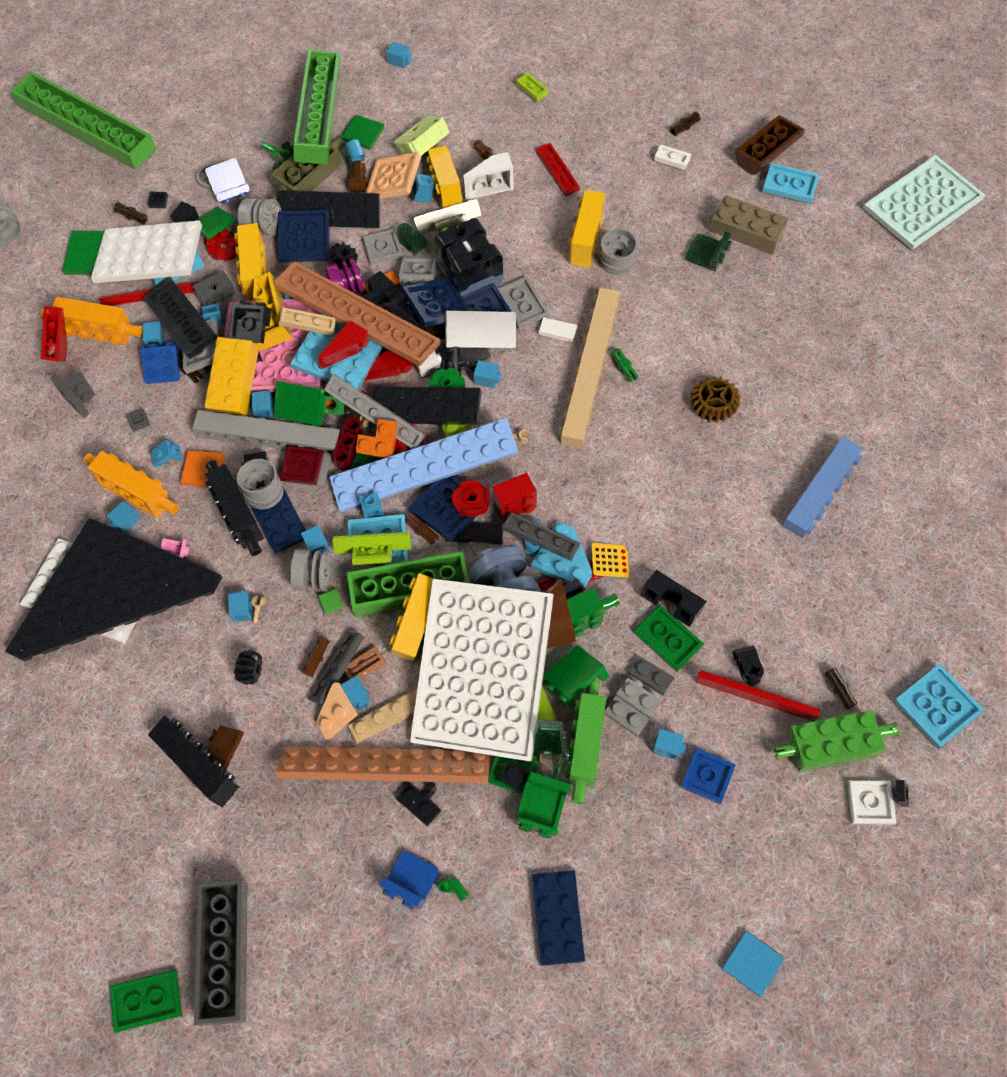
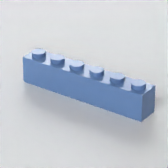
[783,437,863,538]

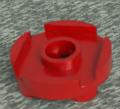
[206,229,238,261]
[452,480,491,517]

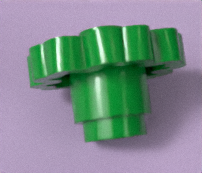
[428,368,466,388]

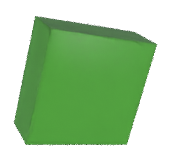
[318,589,344,614]

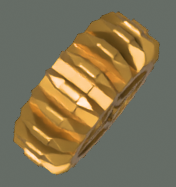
[691,375,741,422]

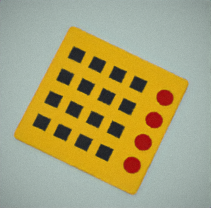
[592,543,629,577]

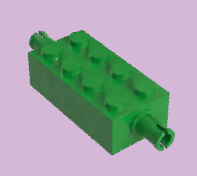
[546,588,620,651]

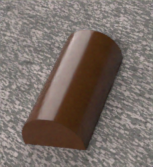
[735,115,805,175]

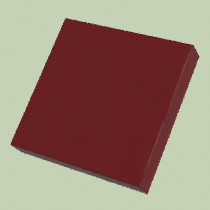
[279,446,324,486]

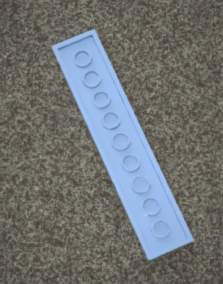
[330,418,519,512]

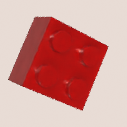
[492,472,537,522]

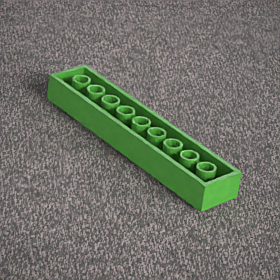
[293,49,340,165]
[10,72,156,170]

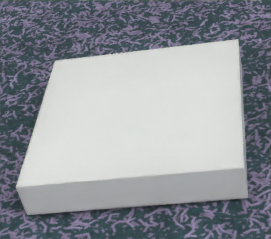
[847,780,896,824]

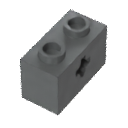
[192,270,236,306]

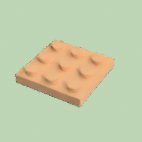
[366,152,421,199]

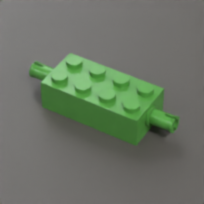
[566,679,606,804]
[773,710,900,772]

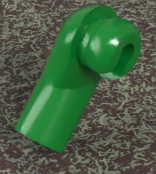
[438,878,470,902]

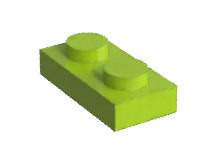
[516,72,549,102]

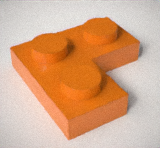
[356,419,398,458]

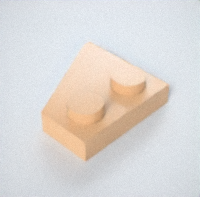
[316,683,358,739]

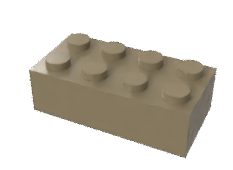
[710,195,789,255]

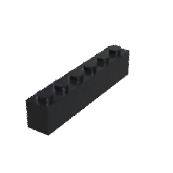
[148,715,239,808]

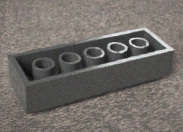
[194,879,248,1026]

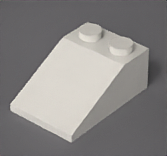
[463,152,514,200]

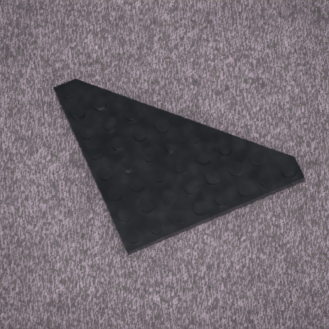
[5,518,223,662]

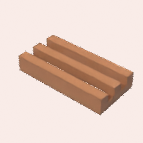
[344,646,386,680]

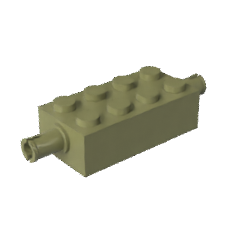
[269,136,344,203]

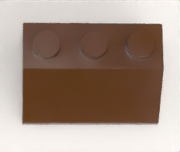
[191,725,245,788]

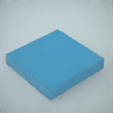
[722,931,784,997]

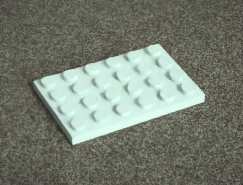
[863,155,985,250]

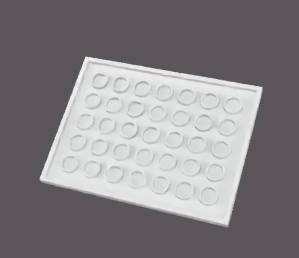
[410,579,554,761]

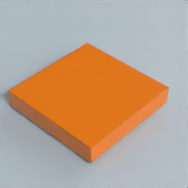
[180,450,225,487]

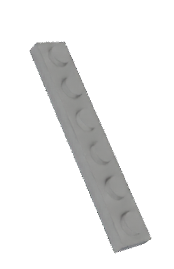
[325,374,426,449]

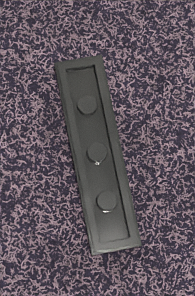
[502,512,580,561]
[308,631,364,705]

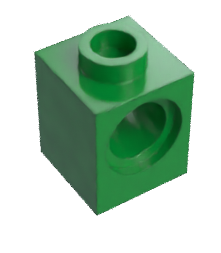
[323,392,344,414]

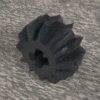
[328,242,358,269]
[234,650,263,685]

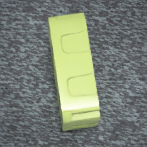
[394,116,449,155]

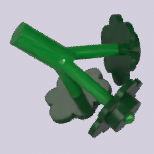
[260,141,294,169]

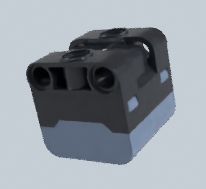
[434,218,503,296]

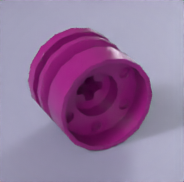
[325,258,364,294]

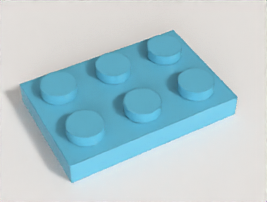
[762,163,820,204]

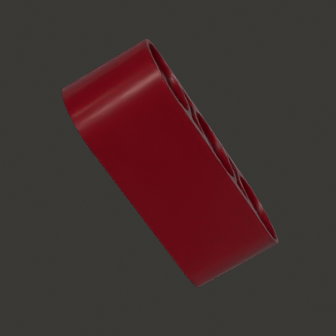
[333,417,363,471]

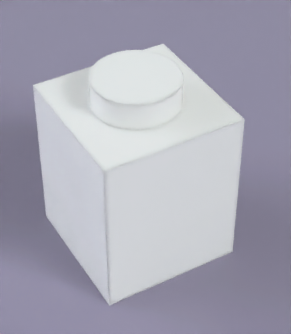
[415,351,442,378]

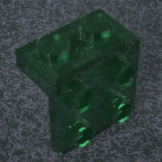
[685,231,732,272]
[533,720,569,780]

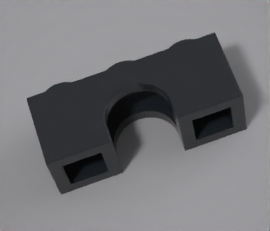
[351,271,395,305]
[640,570,707,627]

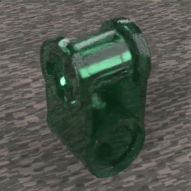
[397,223,428,256]

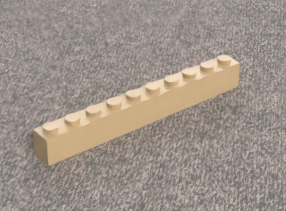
[558,288,620,449]

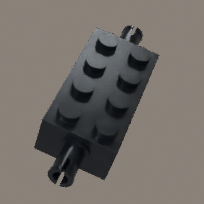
[205,460,264,556]

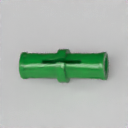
[611,348,639,383]

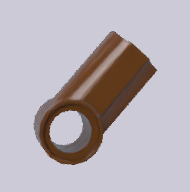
[349,161,367,192]

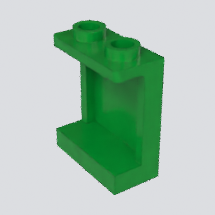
[543,645,609,708]
[514,772,571,839]

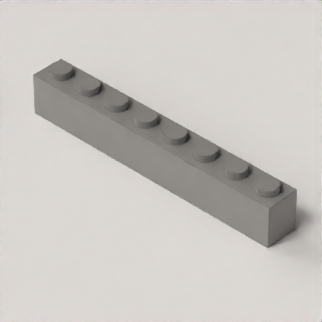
[192,410,341,454]

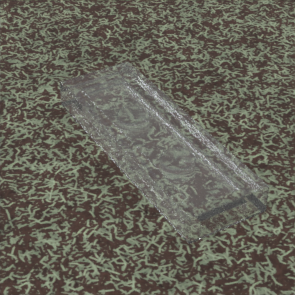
[243,118,293,147]

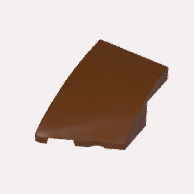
[542,579,576,649]

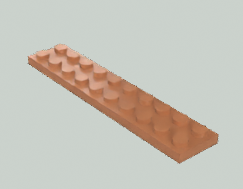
[273,261,440,366]
[276,746,490,783]

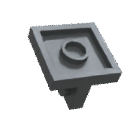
[50,372,95,418]

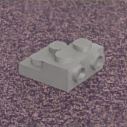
[399,257,437,287]
[604,678,662,737]

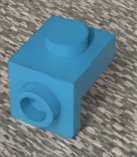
[202,303,223,325]
[150,440,182,467]

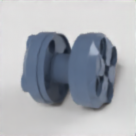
[469,543,541,592]

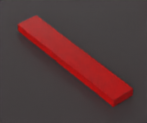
[696,670,820,722]

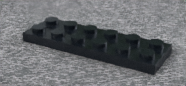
[279,190,380,228]
[143,277,218,359]
[371,387,482,425]

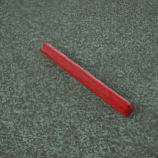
[99,281,200,306]

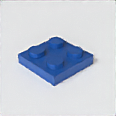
[681,748,736,805]

